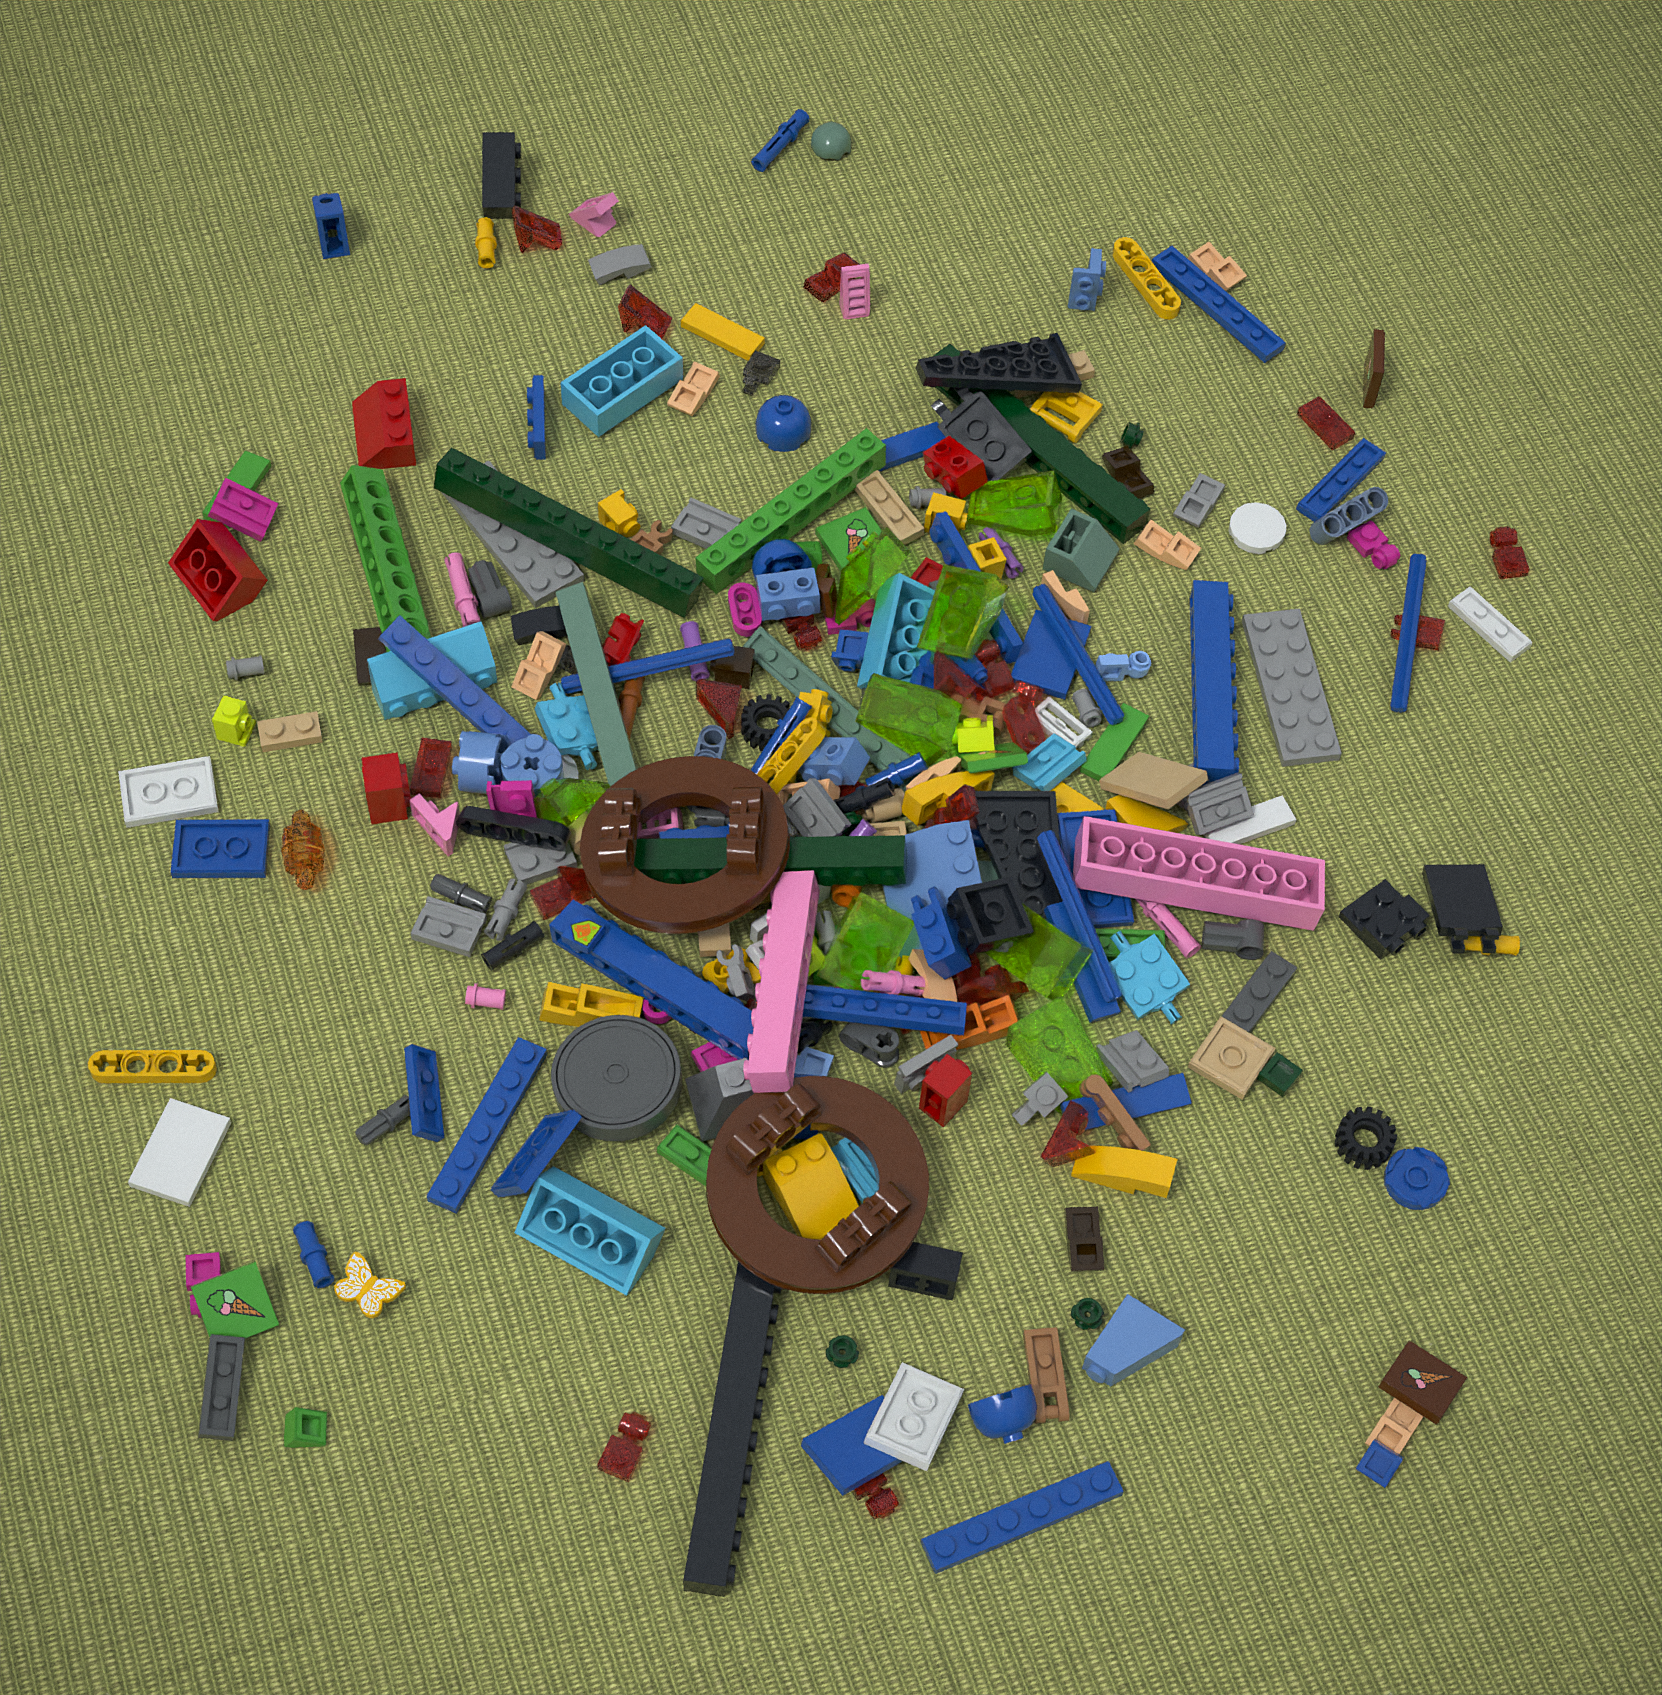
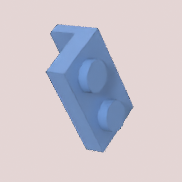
[1068,248,1106,311]

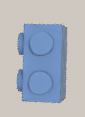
[756,568,820,621]
[798,737,870,786]

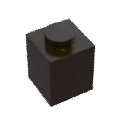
[710,646,755,689]

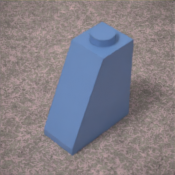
[1082,1294,1185,1387]

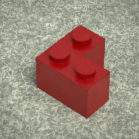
[361,752,411,825]

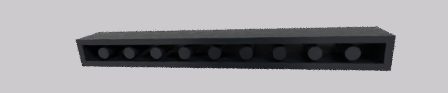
[683,1261,782,1597]

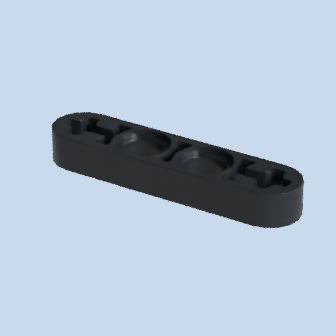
[456,806,571,851]

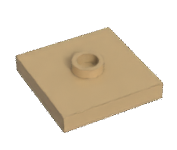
[1188,1016,1276,1100]

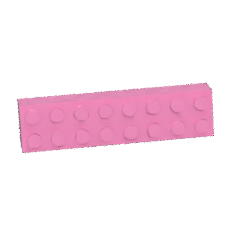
[1073,816,1325,931]

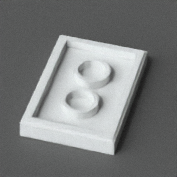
[118,756,219,828]
[128,1098,231,1207]
[863,1362,964,1471]

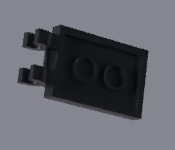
[931,387,1034,490]
[1422,864,1503,954]

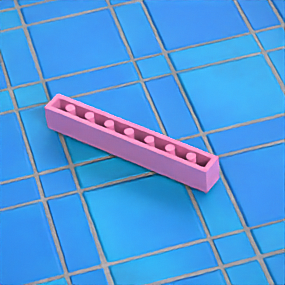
[743,870,820,1093]

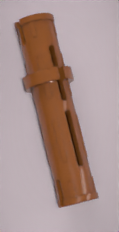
[618,676,645,741]

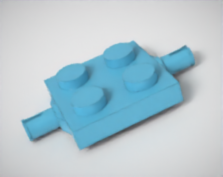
[534,682,599,770]
[1109,931,1190,1025]

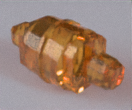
[281,810,325,890]

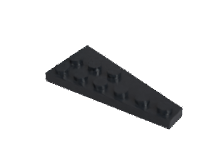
[915,333,1082,393]
[963,791,1067,967]

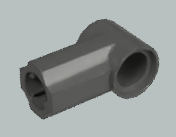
[468,560,512,618]
[1202,919,1264,960]

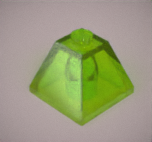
[534,778,611,826]

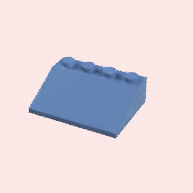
[882,820,982,961]

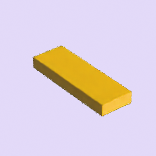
[681,303,765,362]

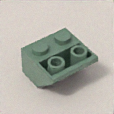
[1043,508,1120,592]

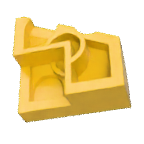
[1105,795,1188,833]

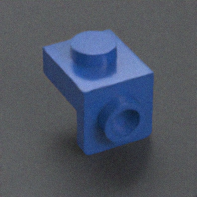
[831,629,869,672]

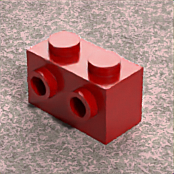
[922,435,988,499]
[919,1054,972,1128]

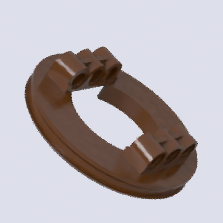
[580,756,790,934]
[706,1076,929,1294]

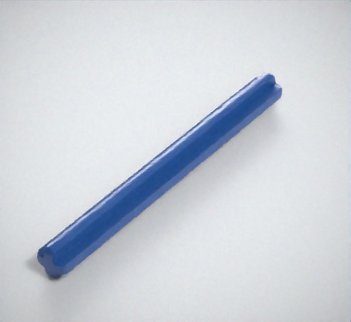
[1390,554,1427,713]
[1032,584,1124,725]
[561,638,734,694]
[1037,830,1122,1003]

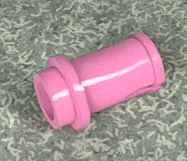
[465,983,506,1010]

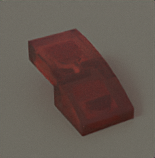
[803,252,860,302]
[956,974,1029,1004]

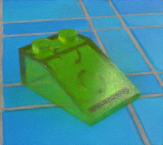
[967,470,1062,537]
[835,527,911,625]
[917,565,1009,660]
[855,673,963,766]
[817,892,914,993]
[985,903,1093,1003]
[1005,996,1113,1116]

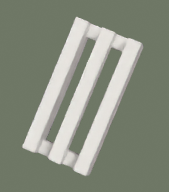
[1028,697,1093,748]

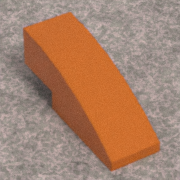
[919,995,1023,1050]

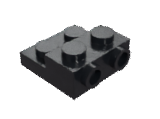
[946,877,1034,955]
[1339,879,1430,960]

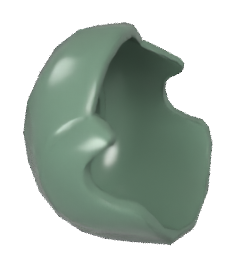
[811,121,852,160]

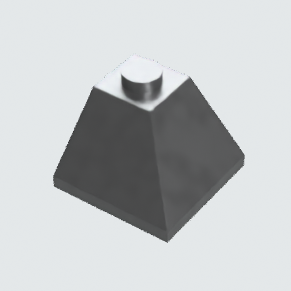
[685,1058,755,1142]

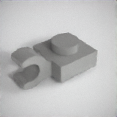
[717,944,756,1002]
[1011,1071,1068,1126]

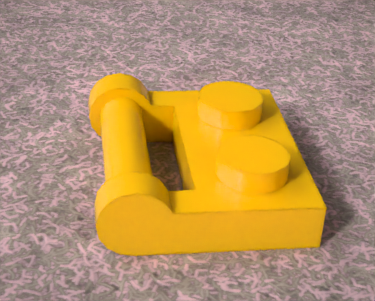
[1030,391,1103,443]

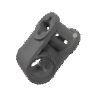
[838,1022,899,1068]

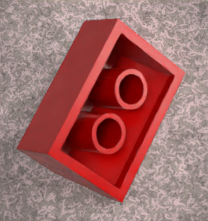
[352,378,416,469]
[168,519,268,622]

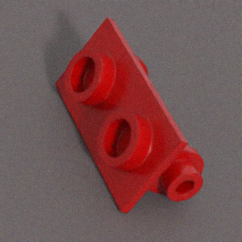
[602,613,644,666]

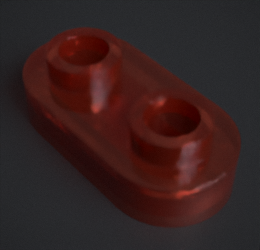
[1002,696,1045,755]

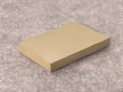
[1099,752,1208,809]

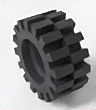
[741,694,794,752]
[1335,1106,1397,1170]

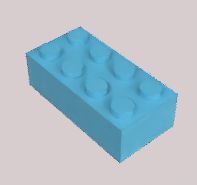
[561,325,683,437]

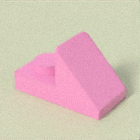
[569,192,619,237]
[410,793,460,857]

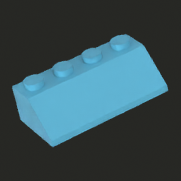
[857,573,947,702]
[367,621,497,720]
[514,1166,666,1296]

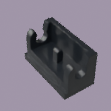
[888,1242,963,1301]

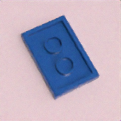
[1009,609,1092,700]
[171,819,270,878]
[491,1110,582,1198]
[801,1395,903,1496]

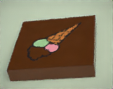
[1363,329,1385,409]
[1378,1340,1467,1425]

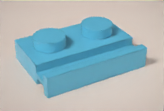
[1012,733,1086,791]
[830,1138,877,1204]

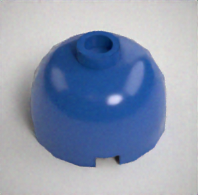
[755,395,812,452]
[752,539,812,582]
[968,1384,1037,1444]

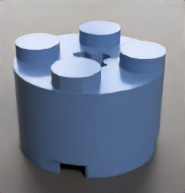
[452,731,511,794]
[501,734,564,808]

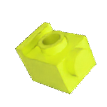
[212,695,256,747]
[951,715,995,753]

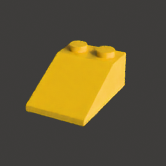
[763,1133,859,1239]

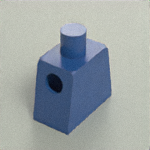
[312,193,350,259]

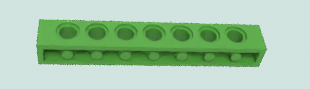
[695,428,886,594]
[340,465,431,652]

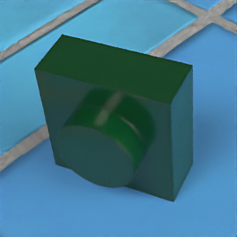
[1257,1052,1303,1097]

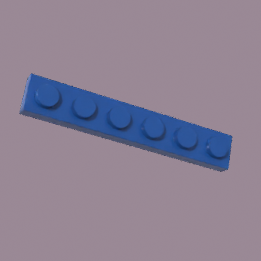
[1152,246,1286,363]
[930,511,1023,664]
[378,615,531,744]
[802,984,967,1035]
[427,1037,547,1214]
[921,1461,1124,1574]

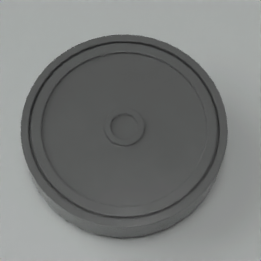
[551,1015,682,1141]

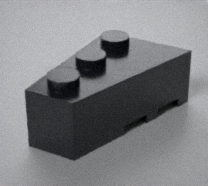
[482,132,522,219]

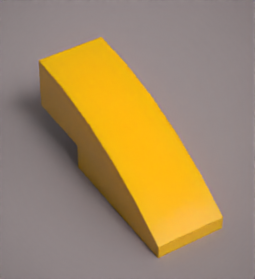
[902,770,995,826]
[539,982,643,1027]
[1071,1146,1178,1198]

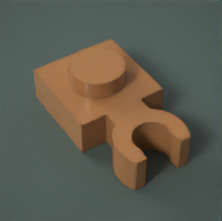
[630,520,673,555]

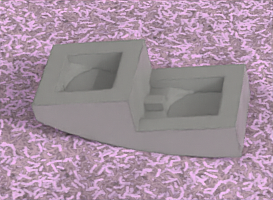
[588,244,652,285]
[1173,473,1225,528]

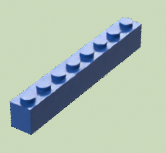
[1189,580,1239,786]
[549,899,753,1060]

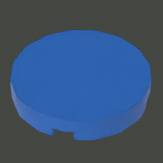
[1384,1147,1450,1210]

